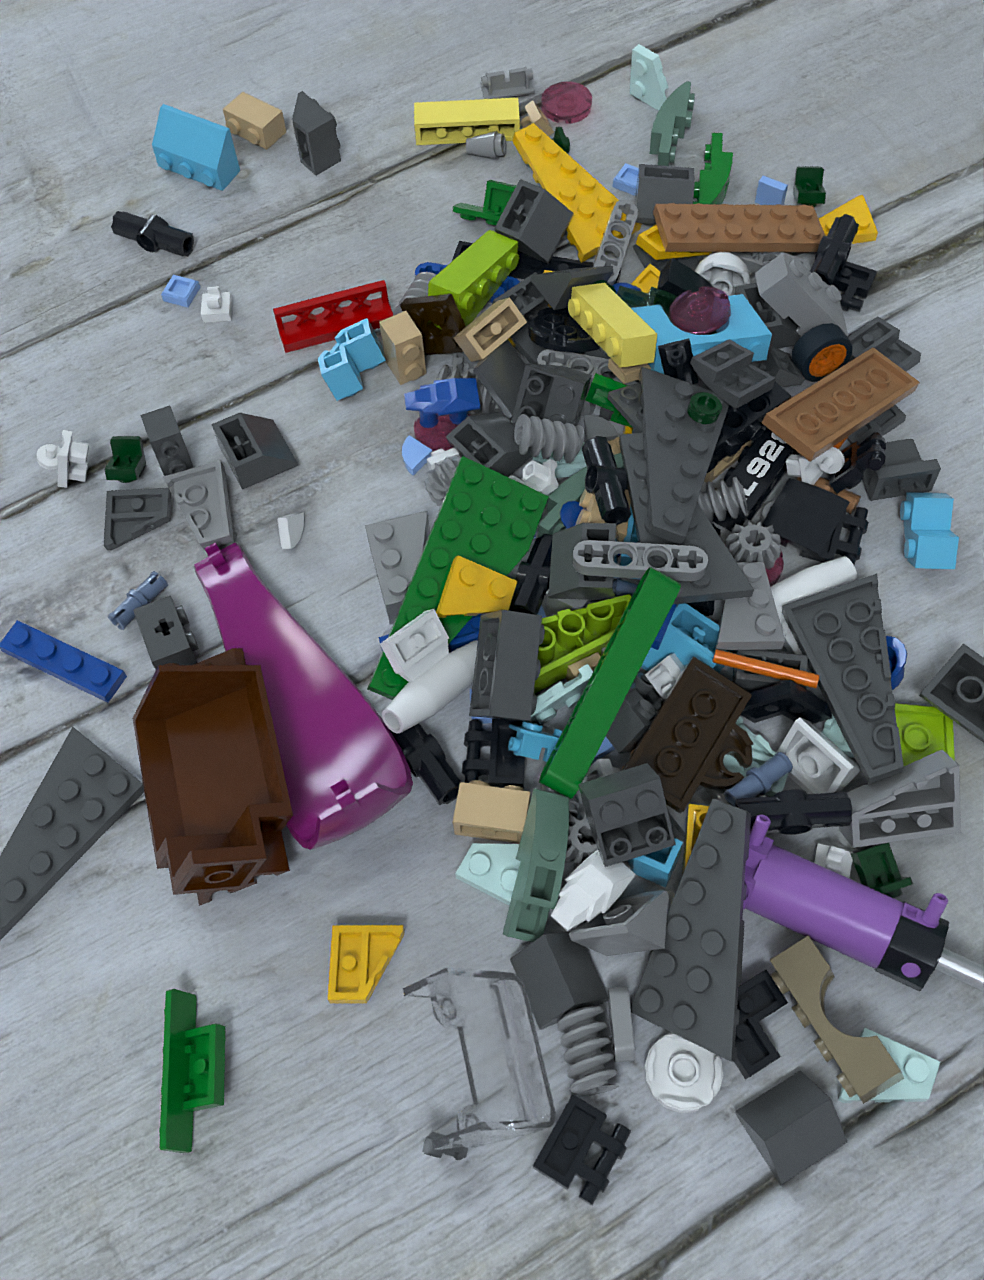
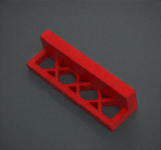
[273,280,393,353]

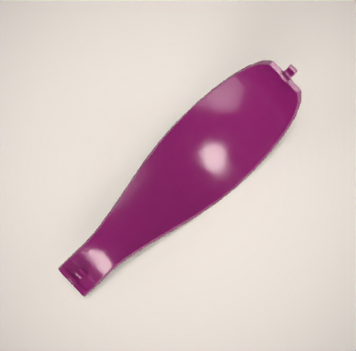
[194,542,413,850]

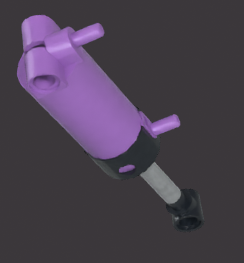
[743,815,984,992]

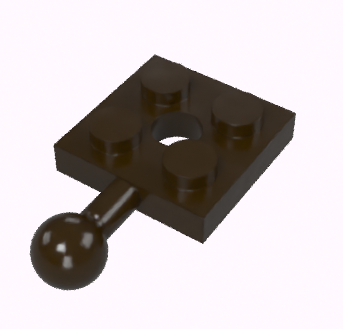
[400,294,466,355]

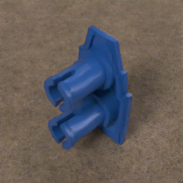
[404,378,480,428]

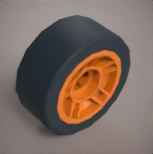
[791,323,853,382]

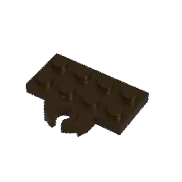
[622,656,754,813]

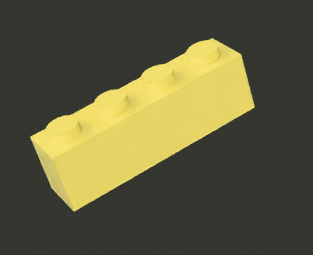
[414,98,520,145]
[568,283,657,368]

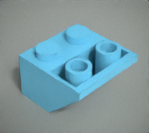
[641,603,734,673]

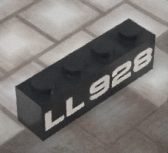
[712,428,799,532]

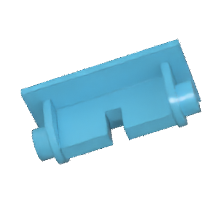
[508,721,563,762]

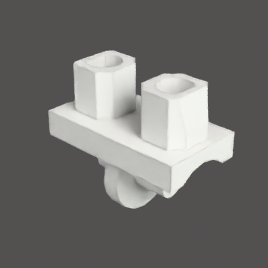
[37,430,89,488]
[786,447,845,485]
[509,458,559,505]

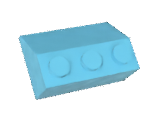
[152,104,240,191]

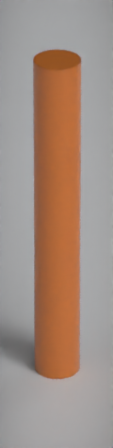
[713,649,820,688]

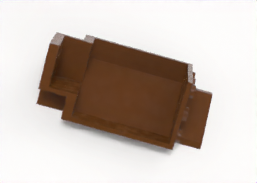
[132,648,293,906]

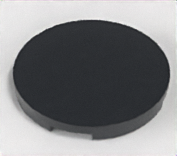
[528,307,600,353]

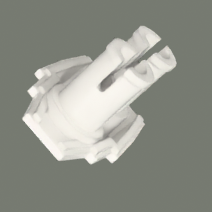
[551,849,636,932]

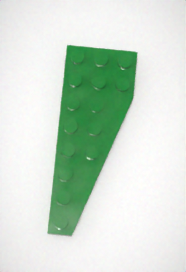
[367,456,549,700]

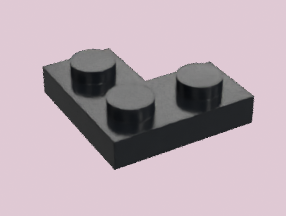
[741,680,832,724]
[734,970,788,1080]

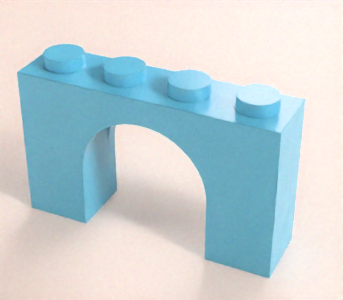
[631,294,772,374]

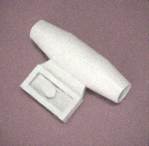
[770,556,857,655]
[380,609,478,733]

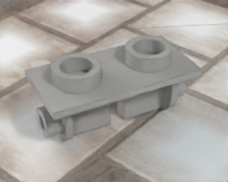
[480,67,535,99]

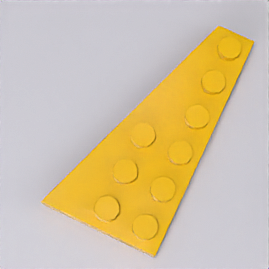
[513,123,642,263]

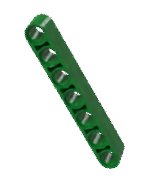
[539,567,681,799]

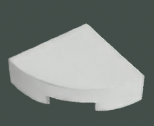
[277,512,304,549]

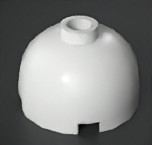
[695,252,750,296]

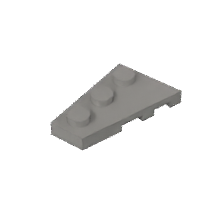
[163,460,234,550]
[715,562,785,650]

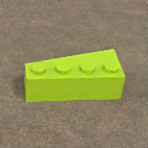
[428,230,519,329]
[533,594,631,694]

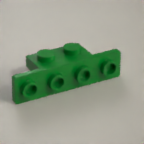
[452,180,517,225]
[159,989,226,1153]

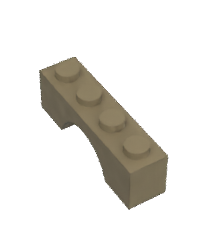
[770,935,904,1104]

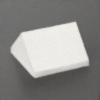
[777,717,861,794]

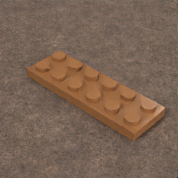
[653,203,825,252]
[762,347,920,462]

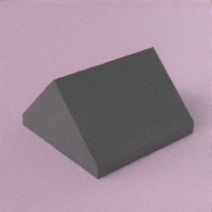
[530,265,613,310]
[510,931,608,1030]
[734,1071,848,1185]

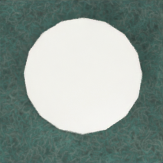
[644,1032,723,1113]

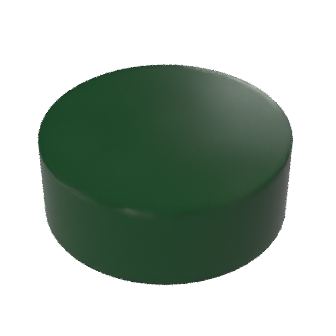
[687,392,722,424]

